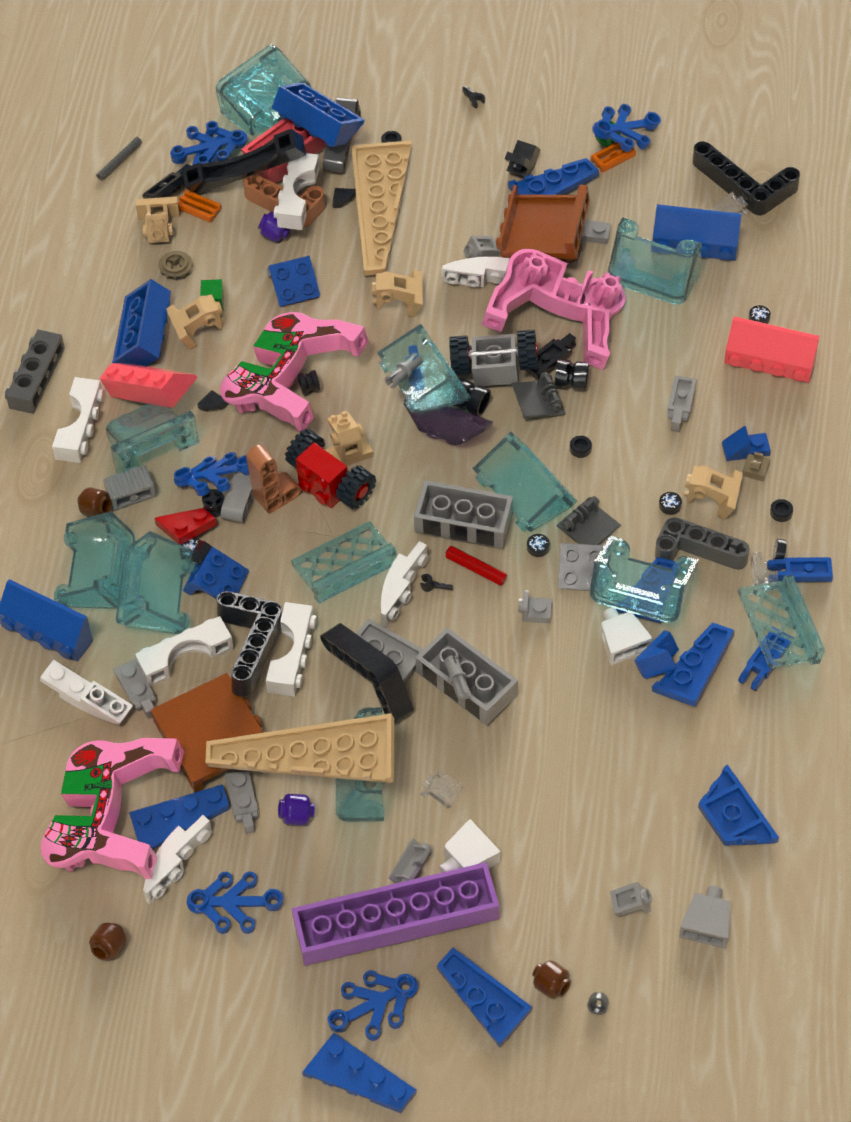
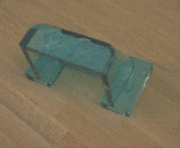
[106,404,199,474]

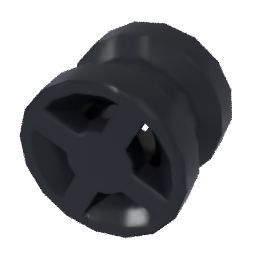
[298,370,320,395]
[202,489,225,518]

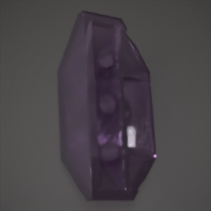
[404,394,493,445]

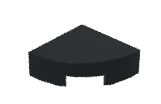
[332,188,356,208]
[197,390,229,411]
[191,540,212,565]

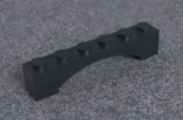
[182,129,306,195]

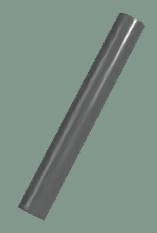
[96,137,142,181]

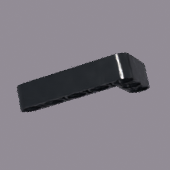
[692,141,800,216]
[217,591,282,697]
[320,623,414,724]

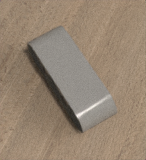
[221,471,254,523]

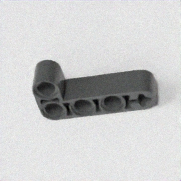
[322,97,361,174]
[655,517,750,570]

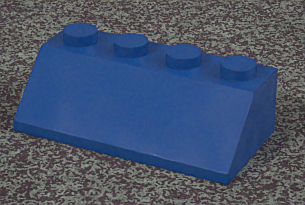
[272,82,365,147]
[652,204,741,261]
[112,279,171,366]
[0,579,93,662]

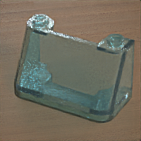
[216,45,311,136]
[608,217,702,304]
[377,324,471,415]
[472,431,578,532]
[54,511,135,609]
[116,531,196,635]
[590,536,699,623]

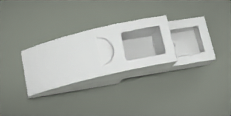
[442,257,509,288]
[381,541,429,627]
[40,660,133,725]
[143,815,212,904]

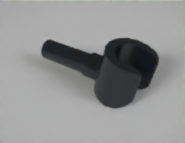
[420,574,453,592]

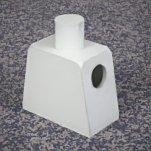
[600,607,652,665]
[439,819,500,873]

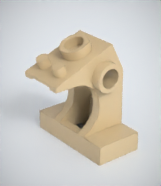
[136,197,180,243]
[372,270,423,317]
[166,294,225,349]
[324,411,373,466]
[684,465,743,519]

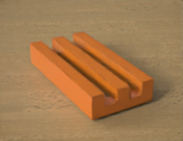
[590,142,636,173]
[178,190,221,223]

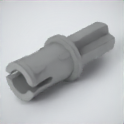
[444,656,471,701]

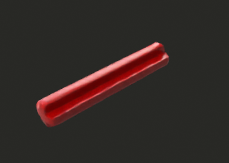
[445,546,507,585]

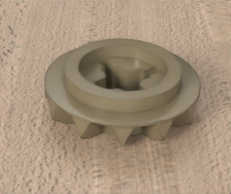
[159,251,193,279]

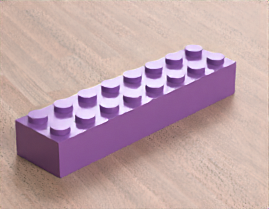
[292,862,499,966]

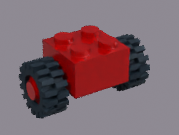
[285,429,376,509]

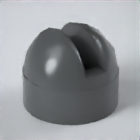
[587,992,609,1015]

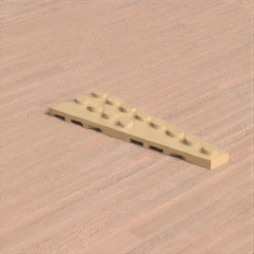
[351,140,412,276]
[205,713,394,783]

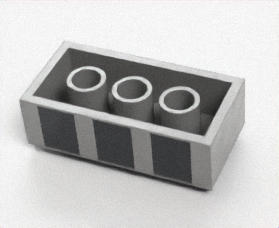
[414,480,513,549]
[415,627,518,726]

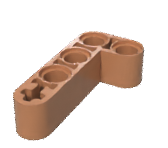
[243,174,325,227]
[246,445,301,513]

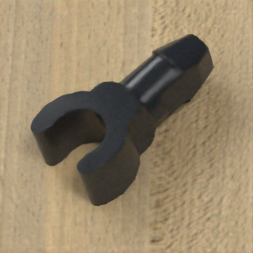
[462,86,485,109]

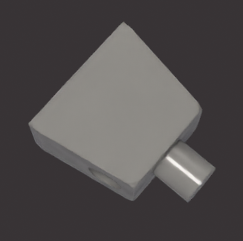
[679,886,730,949]

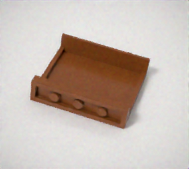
[496,185,590,259]
[150,673,263,793]

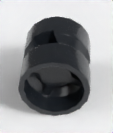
[555,359,589,391]
[450,378,491,416]

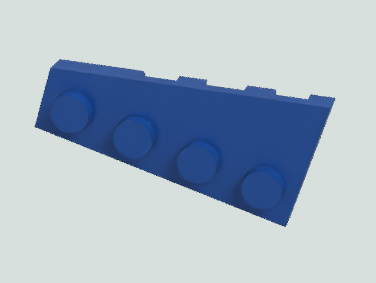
[508,158,599,195]
[652,622,734,707]
[129,784,230,850]
[437,947,532,1048]
[302,1033,416,1113]

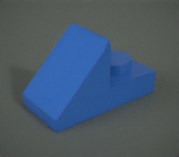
[722,426,771,461]
[634,630,679,679]

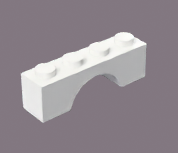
[274,153,320,230]
[52,377,105,463]
[266,602,317,697]
[135,616,234,687]

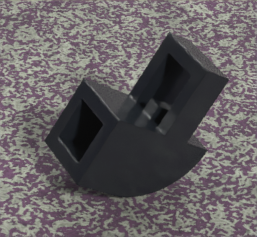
[505,140,540,177]

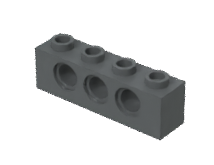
[5,329,65,414]

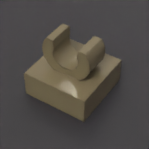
[742,452,770,481]

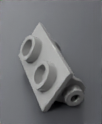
[389,838,432,884]

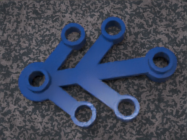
[592,104,661,152]
[170,121,248,164]
[174,452,249,496]
[186,872,283,934]
[328,970,418,1041]

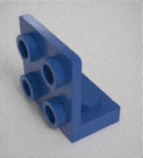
[267,256,320,307]
[182,546,249,599]

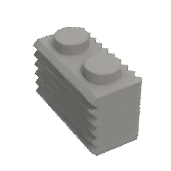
[103,465,156,510]

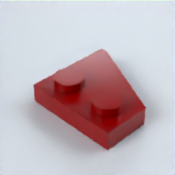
[154,508,217,545]

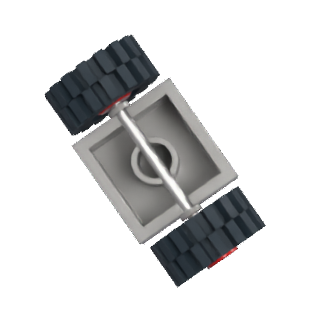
[449,329,538,387]

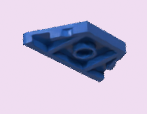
[698,765,779,846]

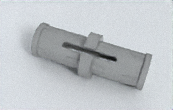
[385,353,423,389]

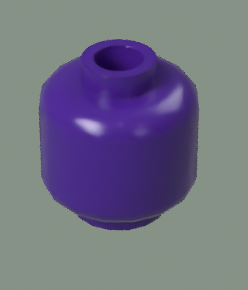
[258,212,290,243]
[278,794,315,826]

